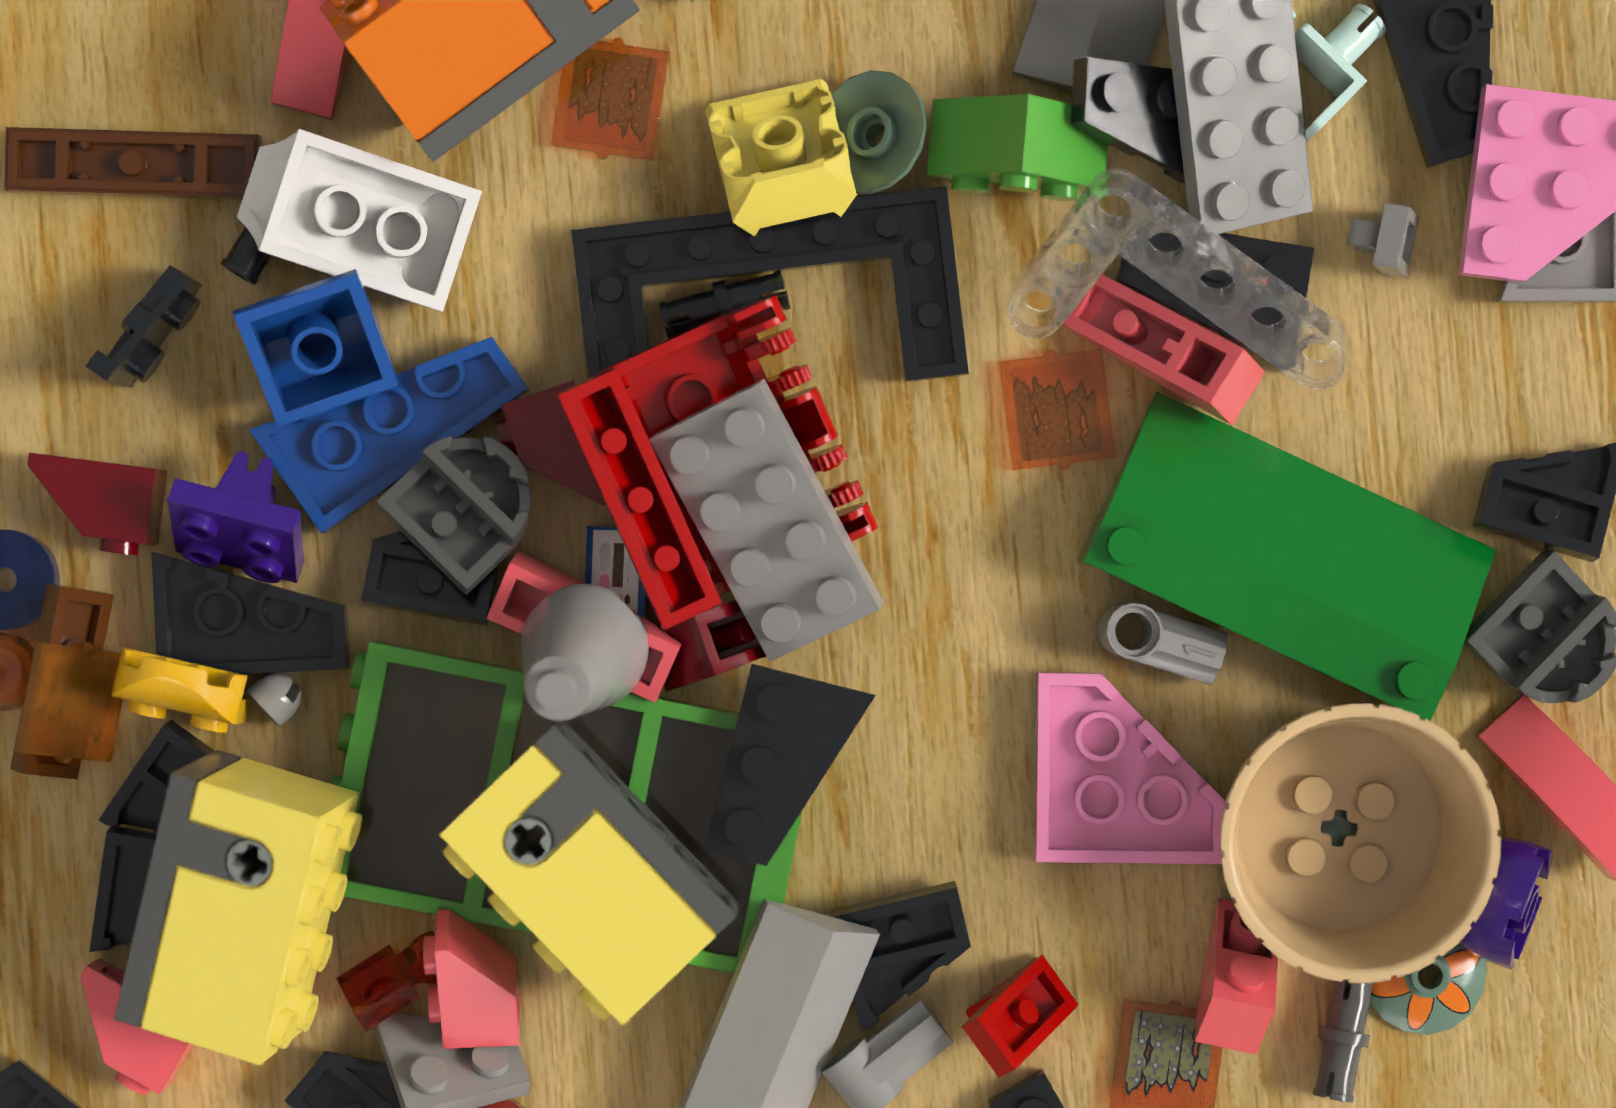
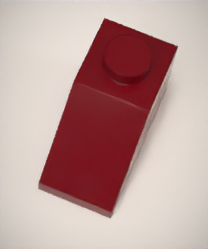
[495,381,606,506]
[27,453,167,556]
[659,600,766,692]

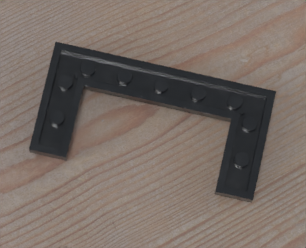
[571,186,969,382]

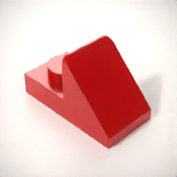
[961,955,1079,1078]

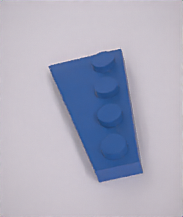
[249,337,530,533]

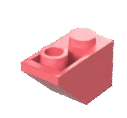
[1195,898,1278,1055]
[423,909,521,1049]

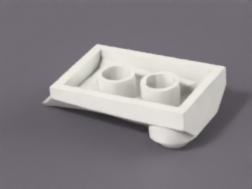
[237,129,482,312]

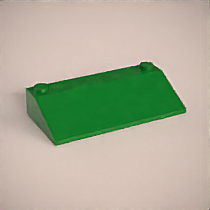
[1077,392,1496,721]

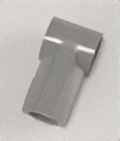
[1096,603,1228,685]
[821,998,954,1108]

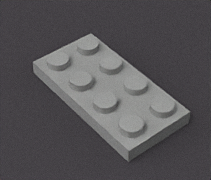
[1164,0,1313,238]
[649,379,884,662]

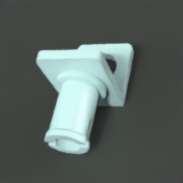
[1295,4,1386,142]

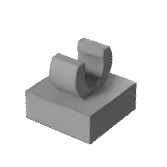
[1347,203,1419,278]

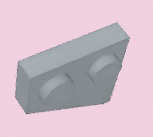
[374,1011,530,1108]

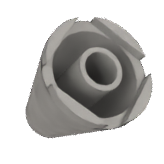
[520,584,649,721]

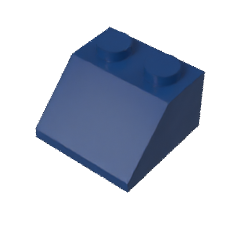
[233,269,399,427]

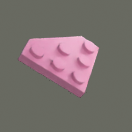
[1458,84,1616,283]
[1034,672,1225,864]

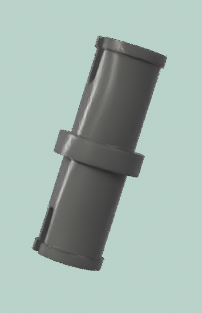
[1313,979,1375,1103]

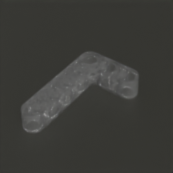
[1008,168,1347,390]

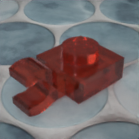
[336,931,437,1032]

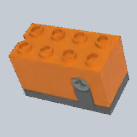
[319,0,640,162]

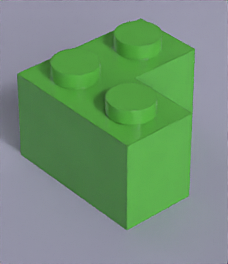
[927,94,1108,201]

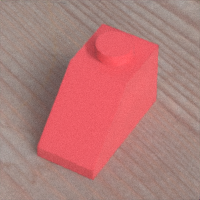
[80,958,194,1095]

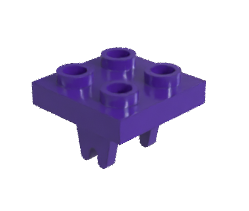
[167,451,304,583]

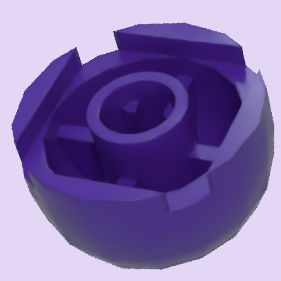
[1460,838,1553,970]

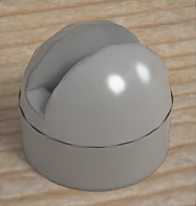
[246,673,302,728]

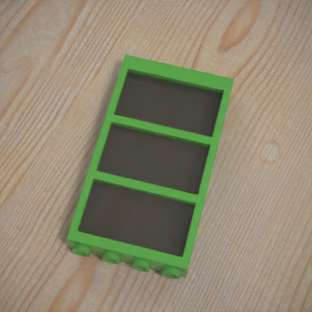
[330,640,802,973]

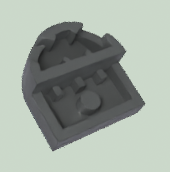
[376,436,531,595]
[1464,548,1616,703]

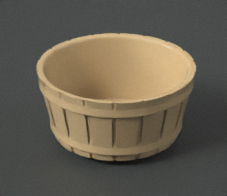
[1220,704,1501,983]

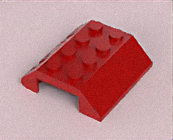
[556,294,878,630]

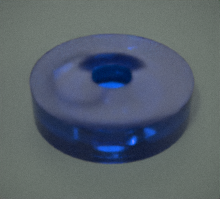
[0,530,60,630]

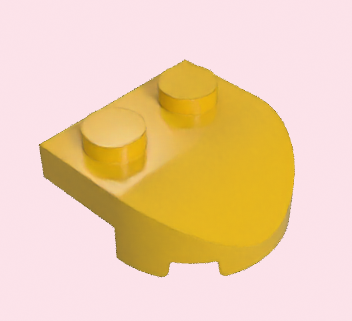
[111,647,252,733]

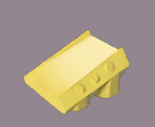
[705,79,857,236]

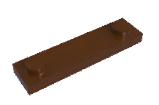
[4,127,262,199]

